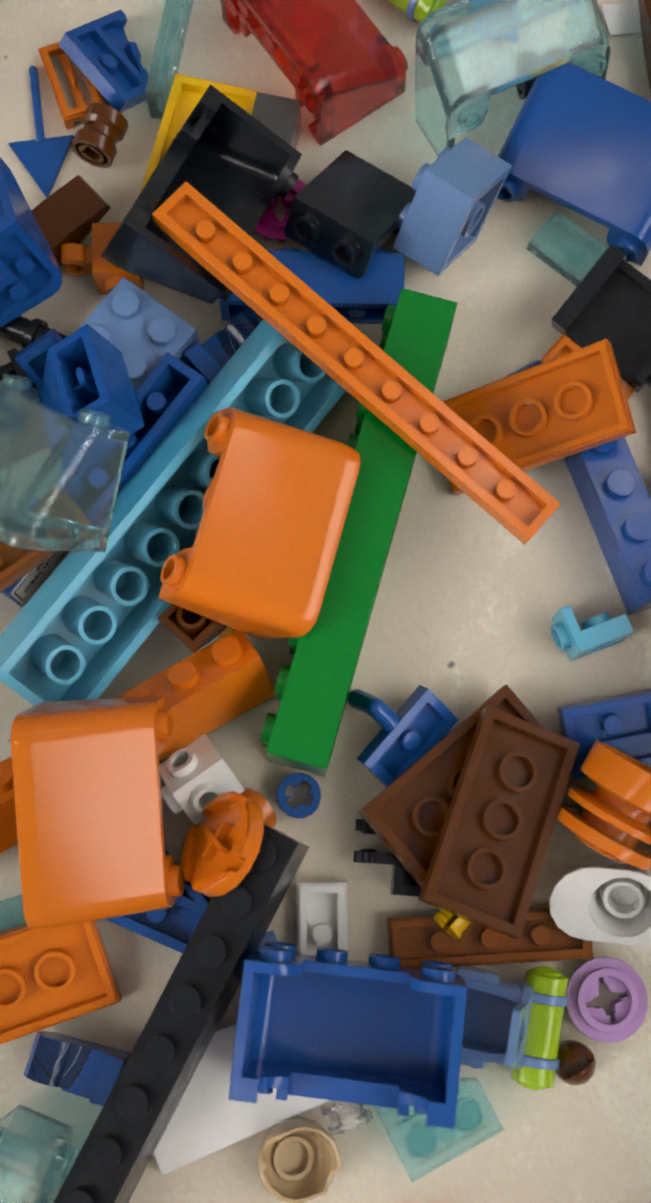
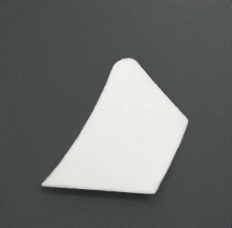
[601,0,641,35]

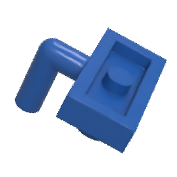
[348,685,459,787]

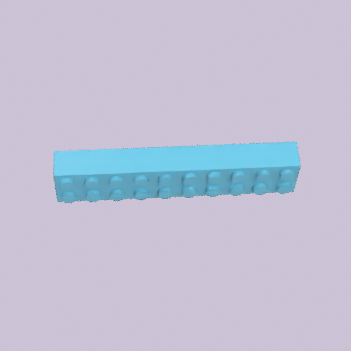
[0,319,346,706]

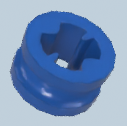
[277,773,321,818]

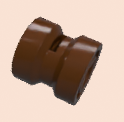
[71,102,129,168]

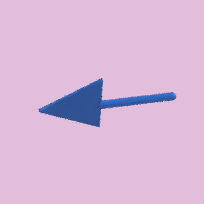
[8,66,74,198]

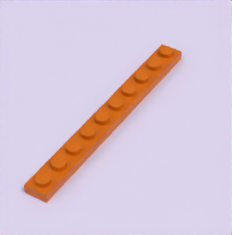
[152,181,561,545]

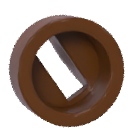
[555,1040,596,1085]

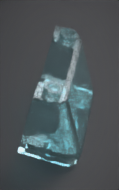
[0,374,130,552]

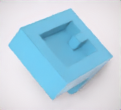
[550,605,634,661]

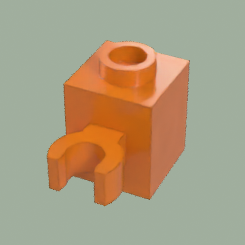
[61,222,144,295]

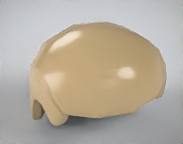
[257,1116,342,1203]

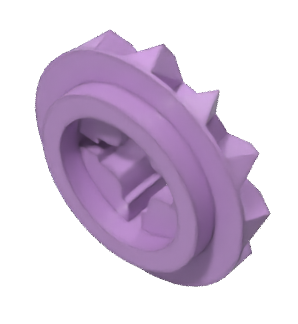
[566,957,648,1043]

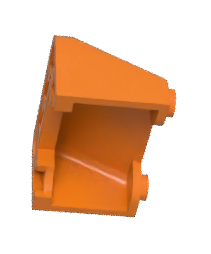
[158,408,361,639]
[11,696,184,928]

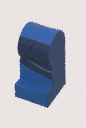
[184,311,260,385]
[24,1031,131,1106]

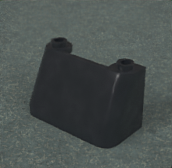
[101,84,302,304]

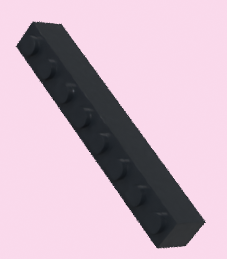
[53,823,309,1203]

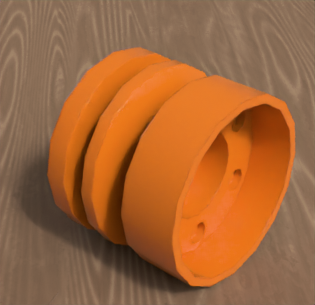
[557,740,651,871]

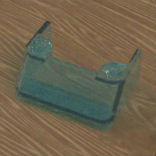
[414,0,611,156]

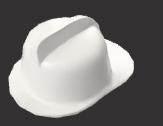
[549,863,651,946]

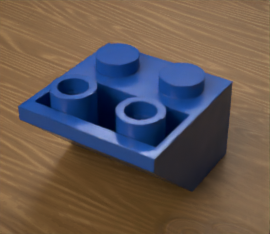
[40,324,145,474]

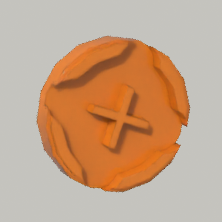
[182,791,264,897]

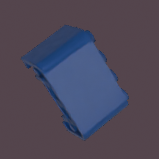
[228,941,467,1129]

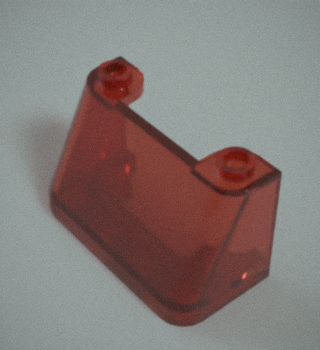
[220,0,408,146]

